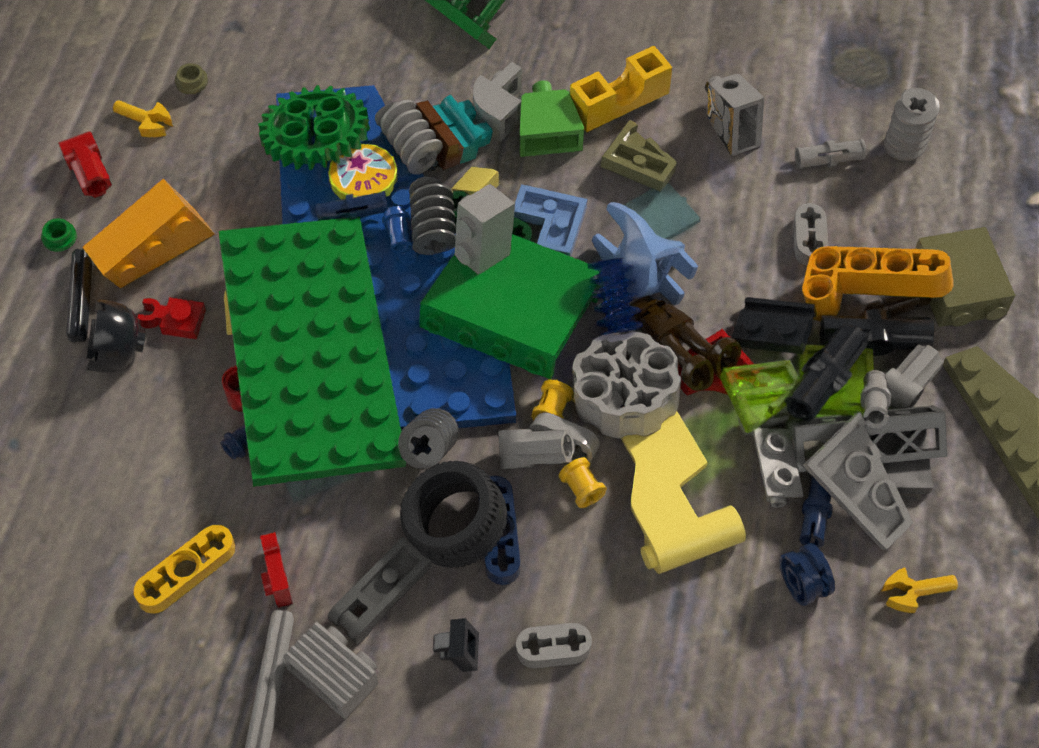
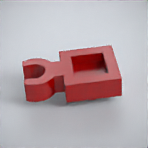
[137,297,206,340]
[260,532,293,608]

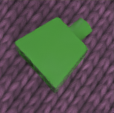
[520,80,584,157]

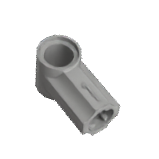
[886,345,944,409]
[498,429,575,469]

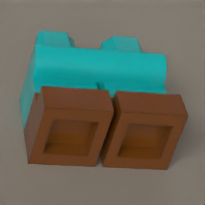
[416,95,493,170]

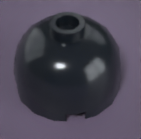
[86,299,146,372]

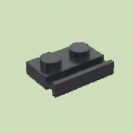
[731,297,817,355]

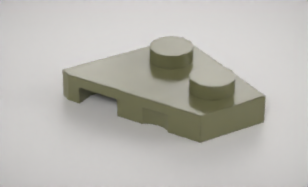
[600,120,677,192]

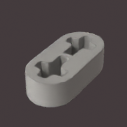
[793,203,828,266]
[529,412,600,462]
[516,623,592,668]

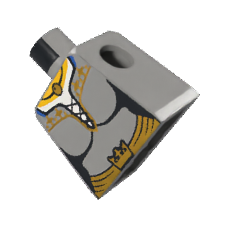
[705,74,764,157]

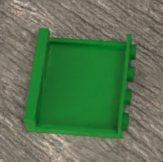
[419,234,606,379]

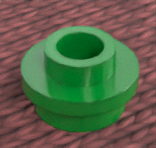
[41,218,77,252]

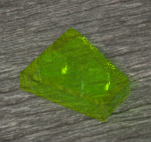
[720,360,800,433]

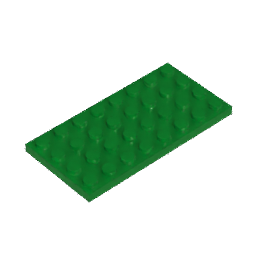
[218,217,406,487]

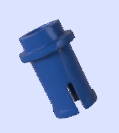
[382,206,413,254]

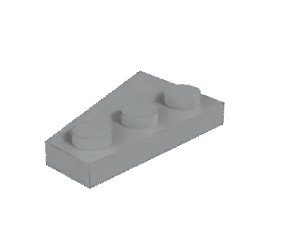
[803,412,913,550]

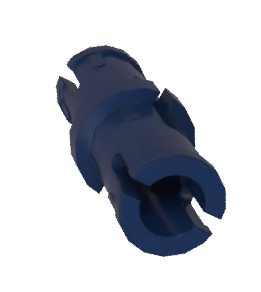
[315,191,388,221]
[799,475,833,548]

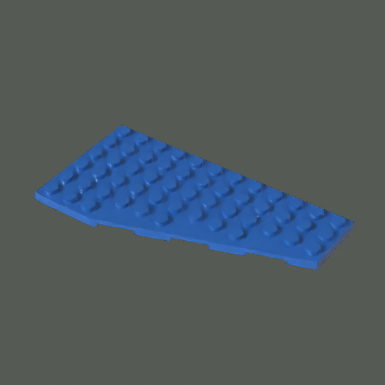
[276,85,516,432]

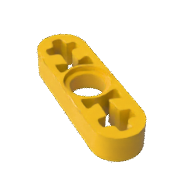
[134,525,235,614]

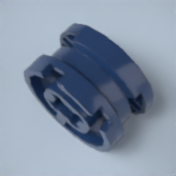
[779,543,835,606]

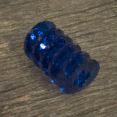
[587,258,643,336]

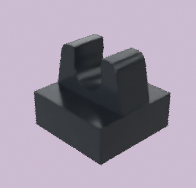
[433,618,479,672]

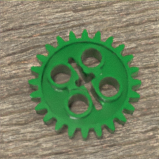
[258,85,370,170]

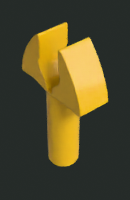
[113,100,173,138]
[881,567,958,613]

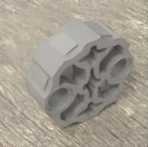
[572,331,681,439]

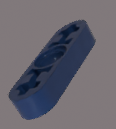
[478,476,520,585]

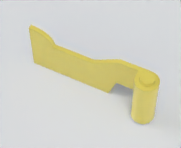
[572,387,746,574]

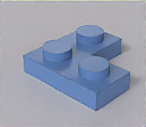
[514,184,588,256]

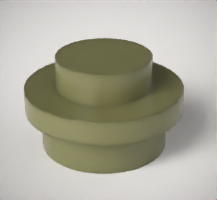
[175,63,208,94]

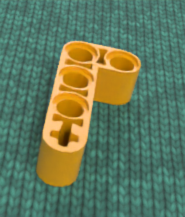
[802,246,954,321]

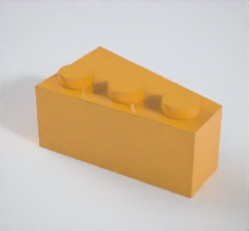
[82,178,215,288]

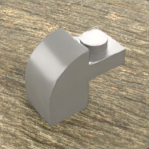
[473,62,522,142]

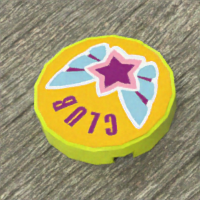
[328,144,398,200]

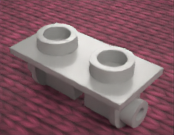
[752,428,804,508]

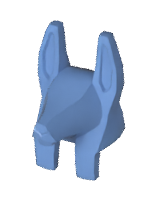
[592,202,698,306]

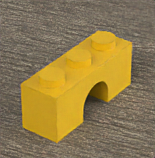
[570,46,672,133]

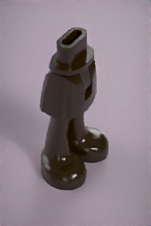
[629,295,742,391]

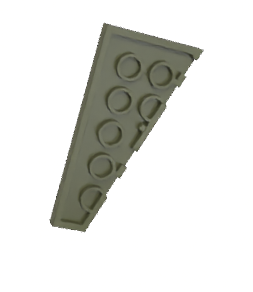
[943,346,1039,520]

